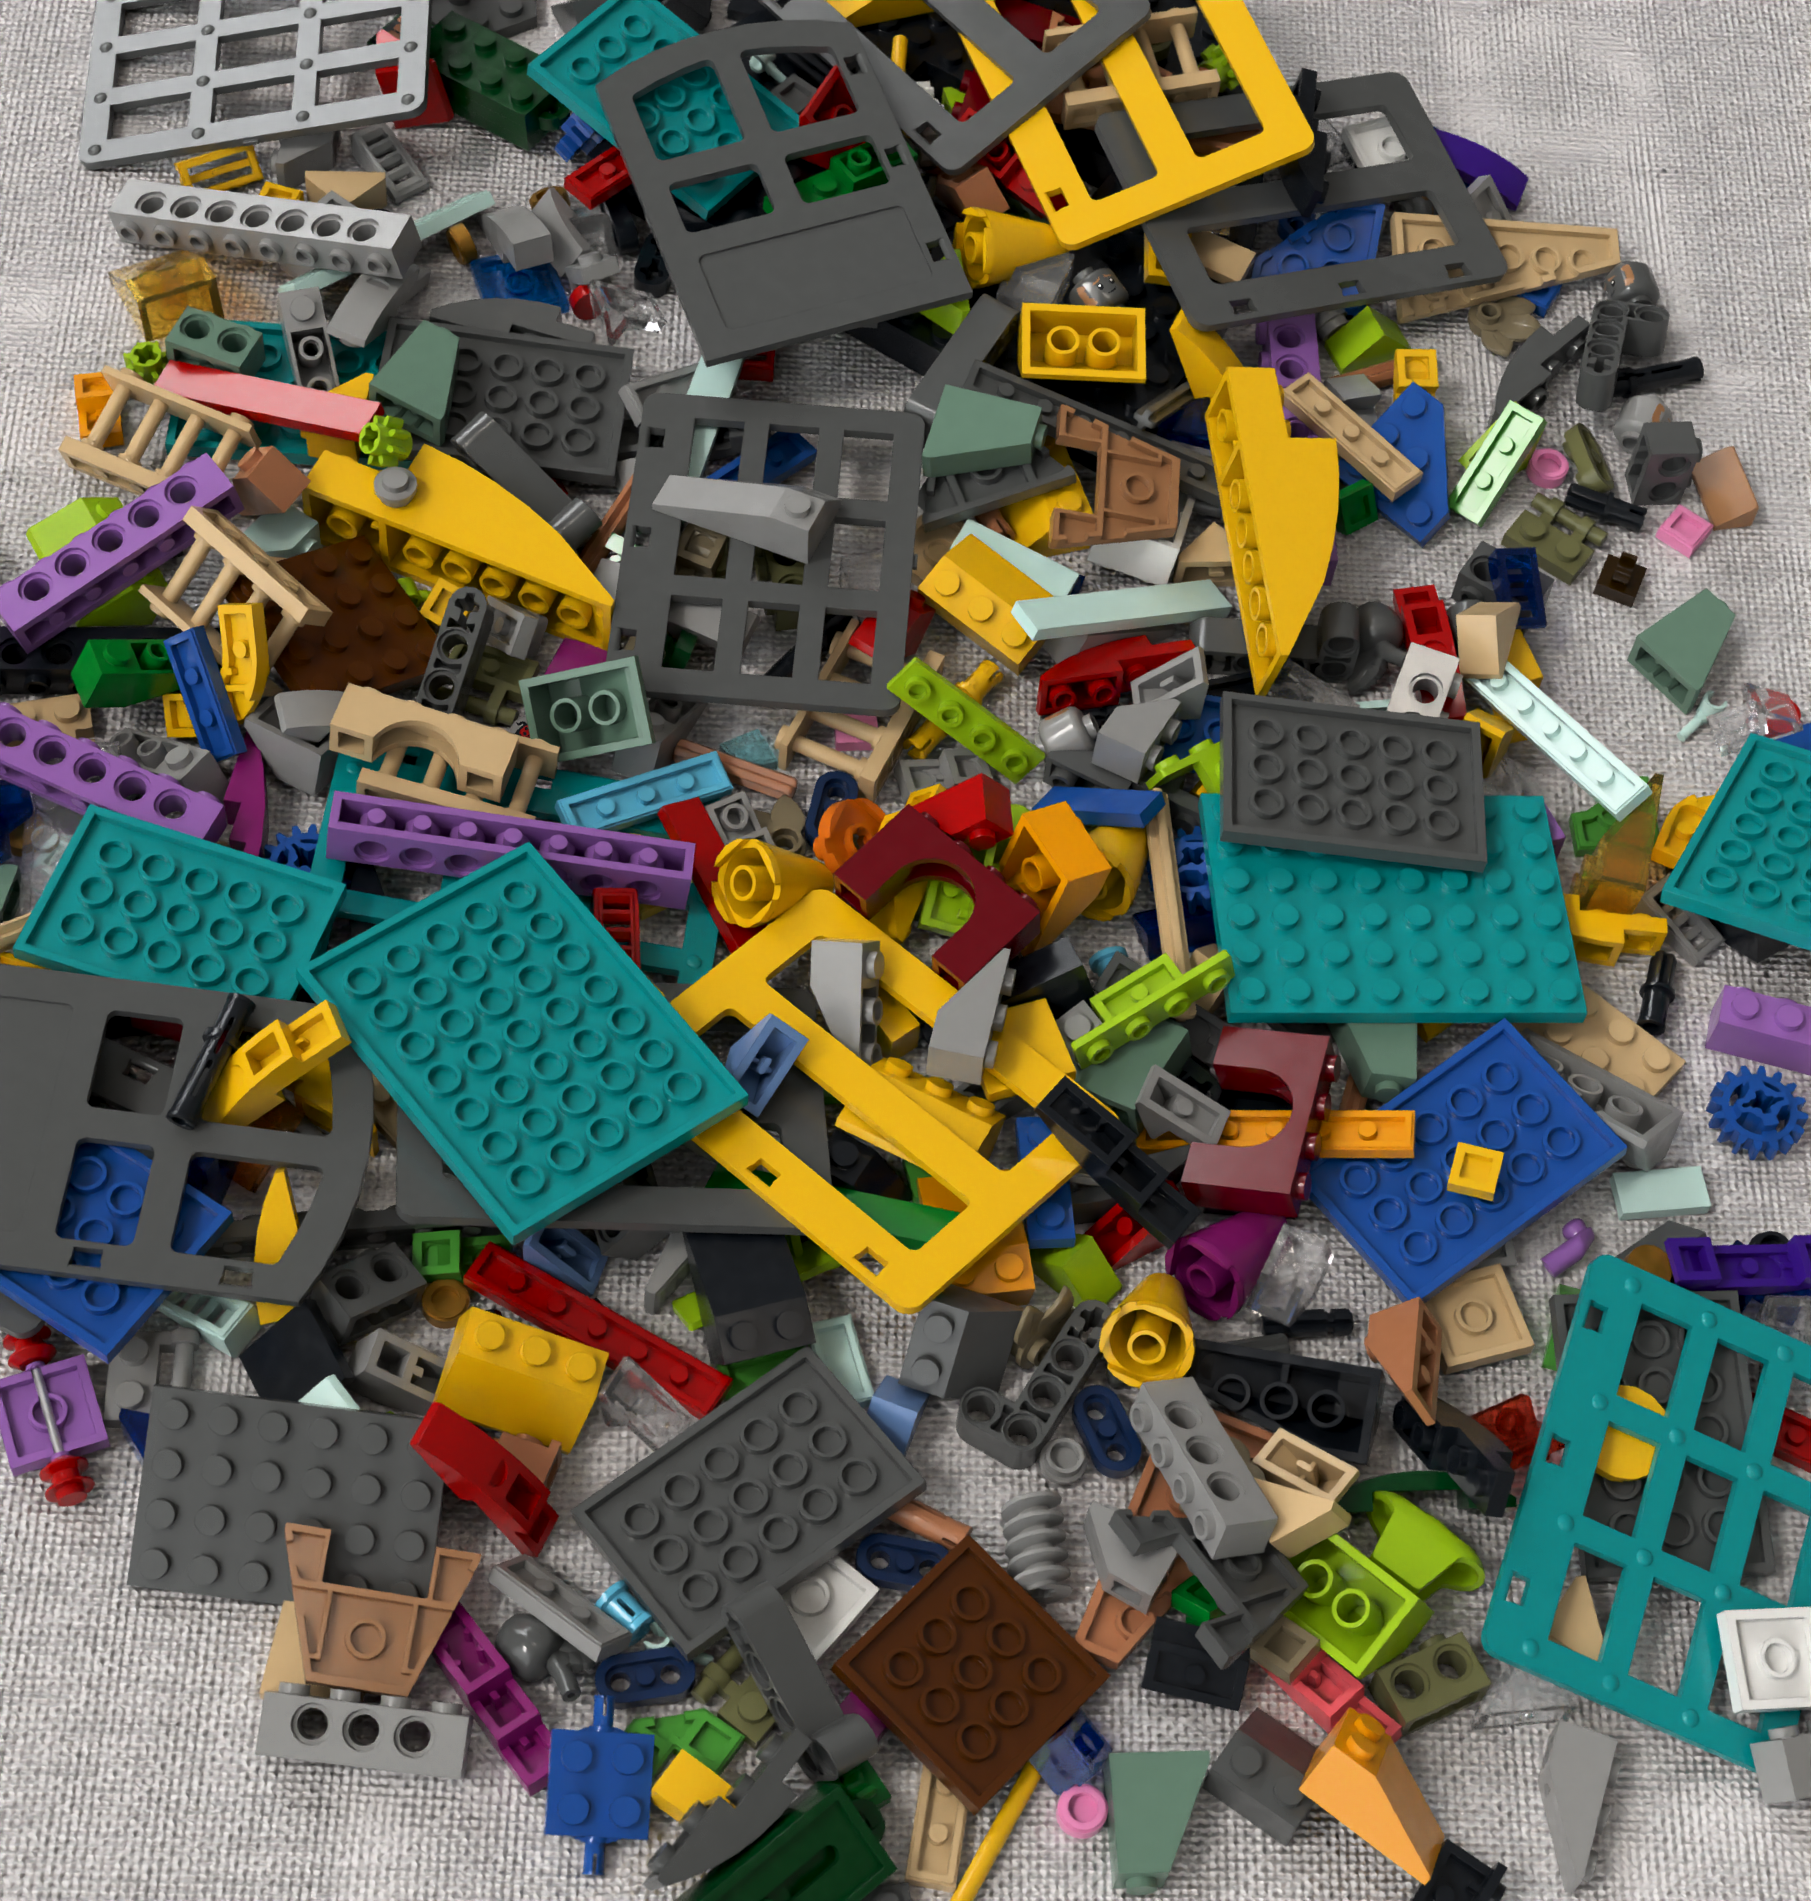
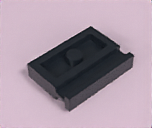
[1140,1616,1250,1711]

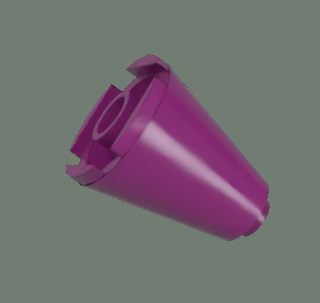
[1165,1212,1289,1321]

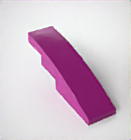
[223,731,269,858]
[431,1602,551,1797]

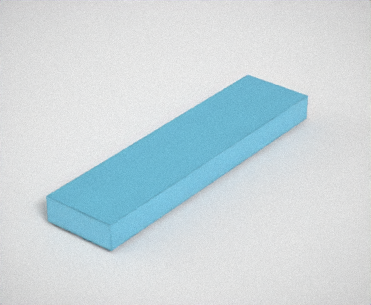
[555,751,733,831]

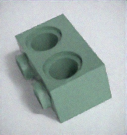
[165,306,266,377]

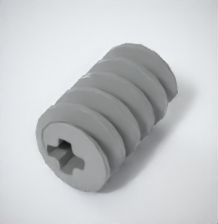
[1001,1491,1072,1603]

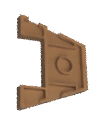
[1048,404,1180,549]
[284,1522,481,1697]

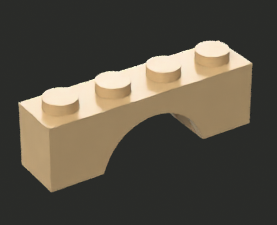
[329,683,519,803]

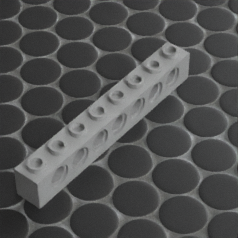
[108,179,422,279]

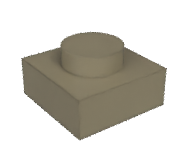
[1249,1615,1320,1685]

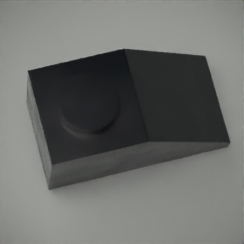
[828,1129,912,1202]

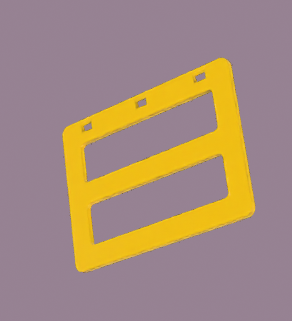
[958,0,1315,250]
[670,889,1119,1314]

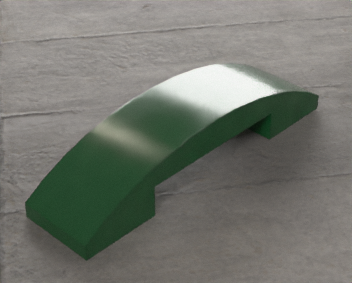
[1338,1471,1517,1513]

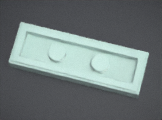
[949,518,1080,597]

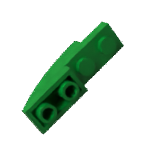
[763,142,918,214]

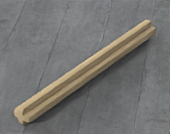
[1146,787,1197,1022]

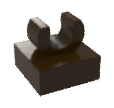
[1593,551,1647,608]

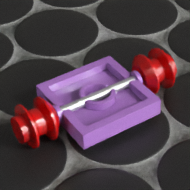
[0,1325,111,1507]

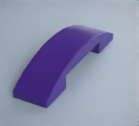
[1435,129,1529,212]
[1664,1235,1811,1295]

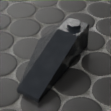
[1186,1339,1386,1466]

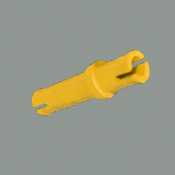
[903,660,1003,759]

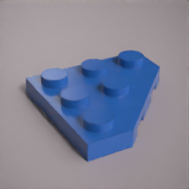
[1250,204,1385,320]
[1338,381,1450,548]

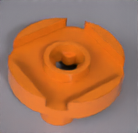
[813,798,886,876]

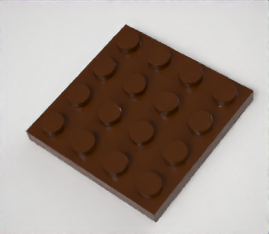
[225,535,450,695]
[830,1534,1111,1816]

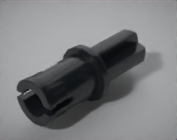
[1564,483,1648,533]
[1636,951,1677,1036]

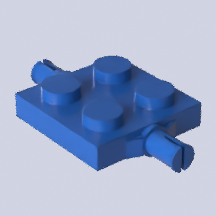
[543,1695,655,1876]

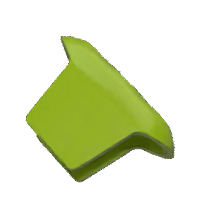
[1366,1491,1485,1602]

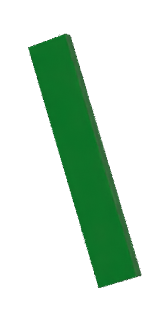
[705,1163,960,1250]

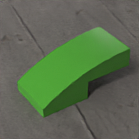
[412,1229,513,1286]

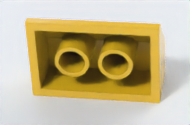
[1018,303,1146,384]
[999,436,1093,557]
[917,533,1054,676]
[834,1057,1006,1168]
[433,1306,609,1455]

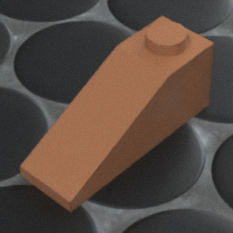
[926,163,1010,220]
[232,446,311,516]
[1364,1296,1442,1426]

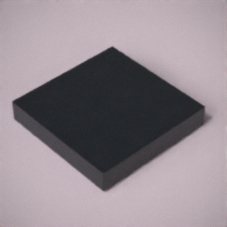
[239,1299,356,1402]

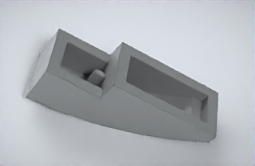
[476,205,554,271]

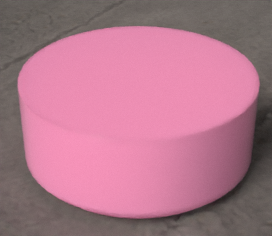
[1526,448,1569,489]
[1056,1784,1108,1839]

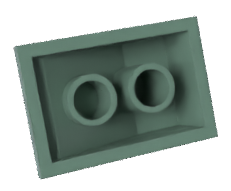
[518,655,656,762]

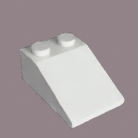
[1087,491,1196,585]

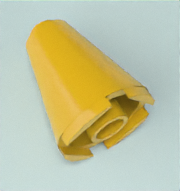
[953,207,1069,289]
[1081,826,1149,922]
[711,838,834,928]
[1099,1273,1196,1388]

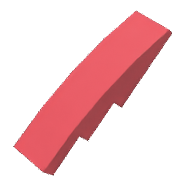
[1258,1648,1402,1743]

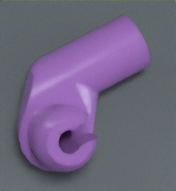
[1540,1218,1595,1278]

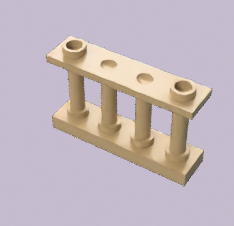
[1042,6,1221,130]
[58,365,261,503]
[138,505,333,697]
[774,618,945,802]
[356,733,560,820]

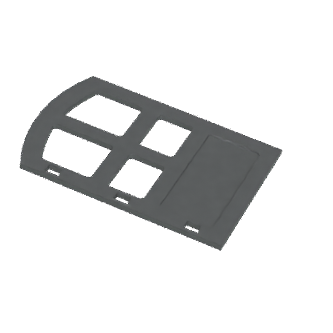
[595,20,973,367]
[0,964,374,1307]

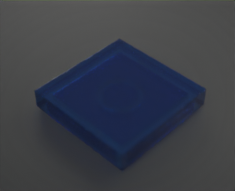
[470,255,569,313]

